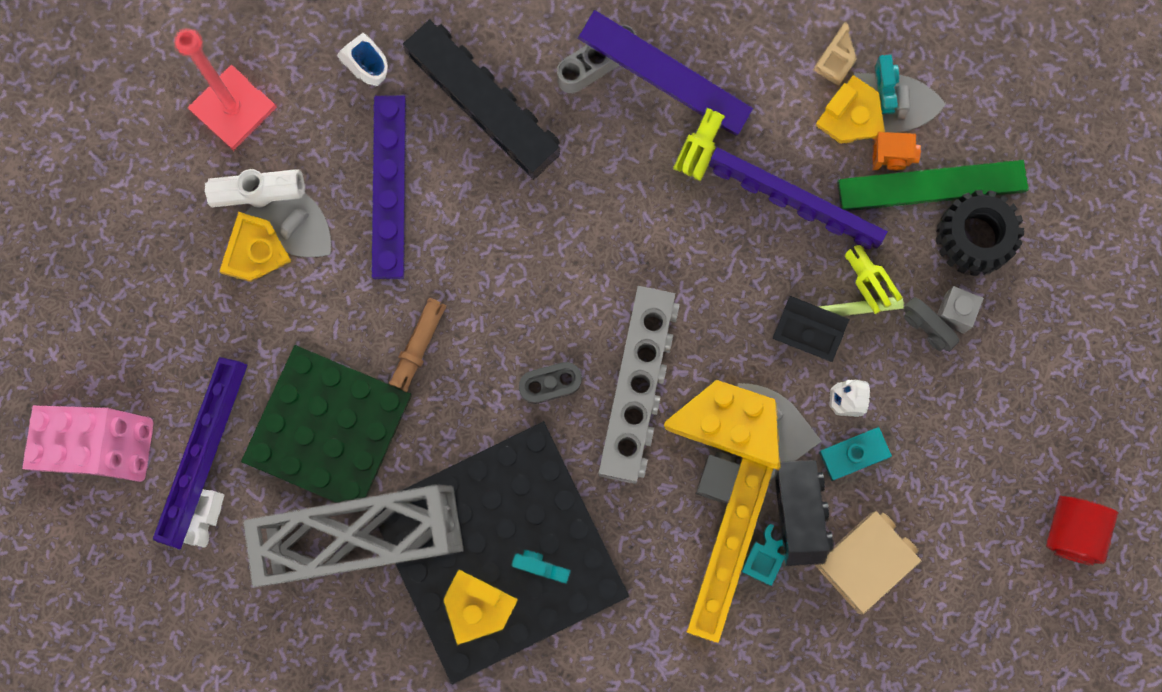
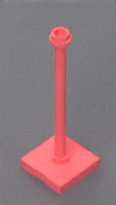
[175,29,277,151]

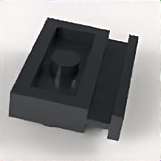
[772,295,850,362]

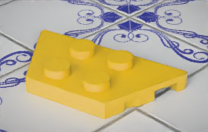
[664,380,781,470]

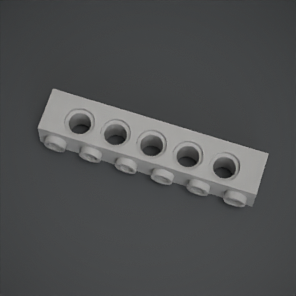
[598,286,680,484]

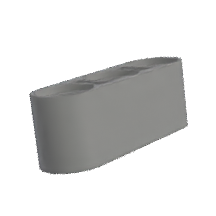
[557,25,637,93]

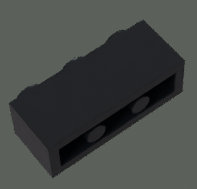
[775,460,833,566]

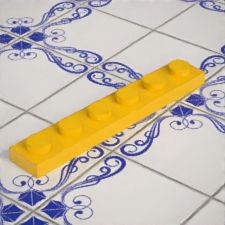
[687,457,774,643]

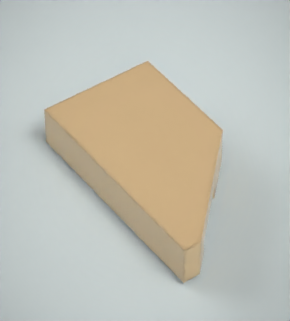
[813,22,857,86]

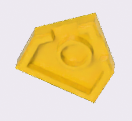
[816,75,885,144]
[219,212,291,282]
[443,570,518,645]

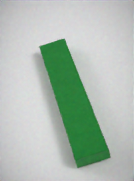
[837,160,1029,211]

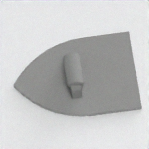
[854,73,946,133]
[245,193,331,257]
[737,383,822,479]

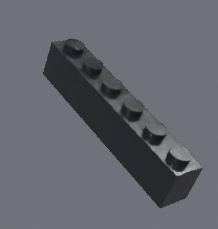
[403,19,560,180]

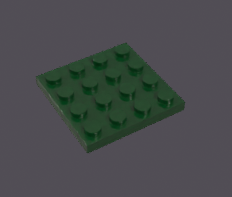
[241,345,412,513]

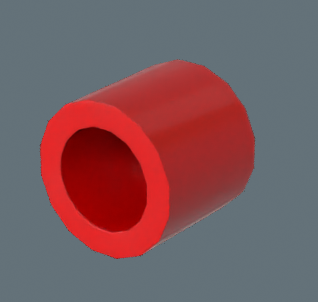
[1046,496,1119,566]

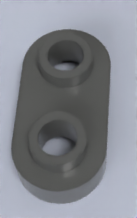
[903,297,959,352]
[519,362,582,404]

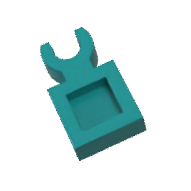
[875,54,899,115]
[741,524,785,586]
[512,550,570,584]

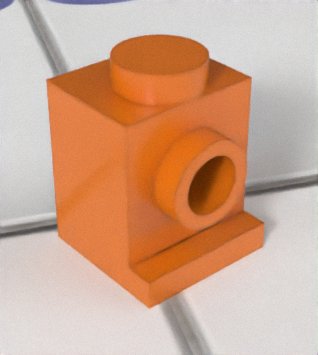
[872,132,921,171]

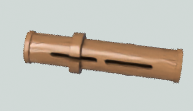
[388,298,447,392]

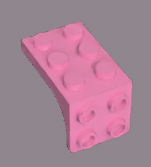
[22,405,154,482]

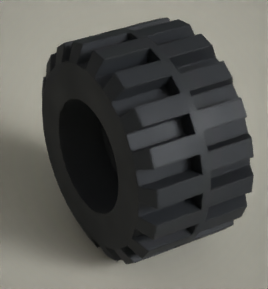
[936,190,1024,276]

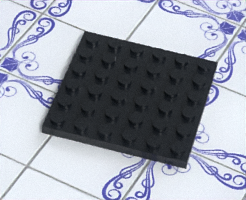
[374,421,630,685]

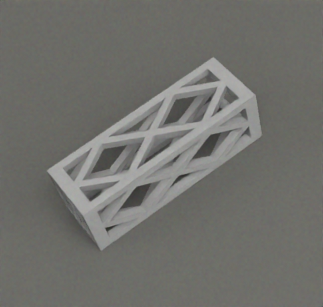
[243,485,464,587]

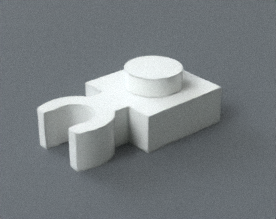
[183,489,225,548]

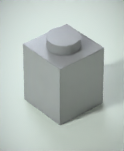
[937,286,984,334]

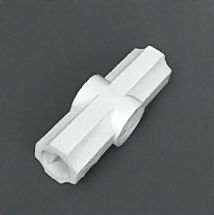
[205,169,305,208]

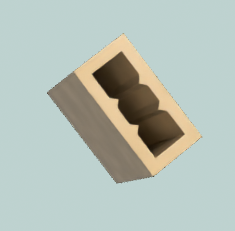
[815,511,921,614]

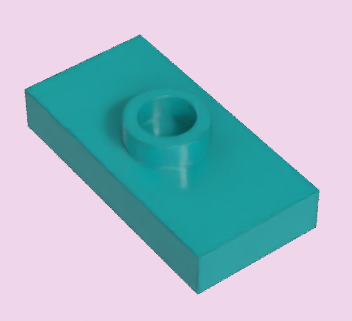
[819,427,892,481]

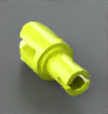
[673,108,725,181]
[845,245,903,314]

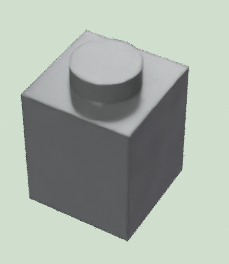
[695,452,740,504]

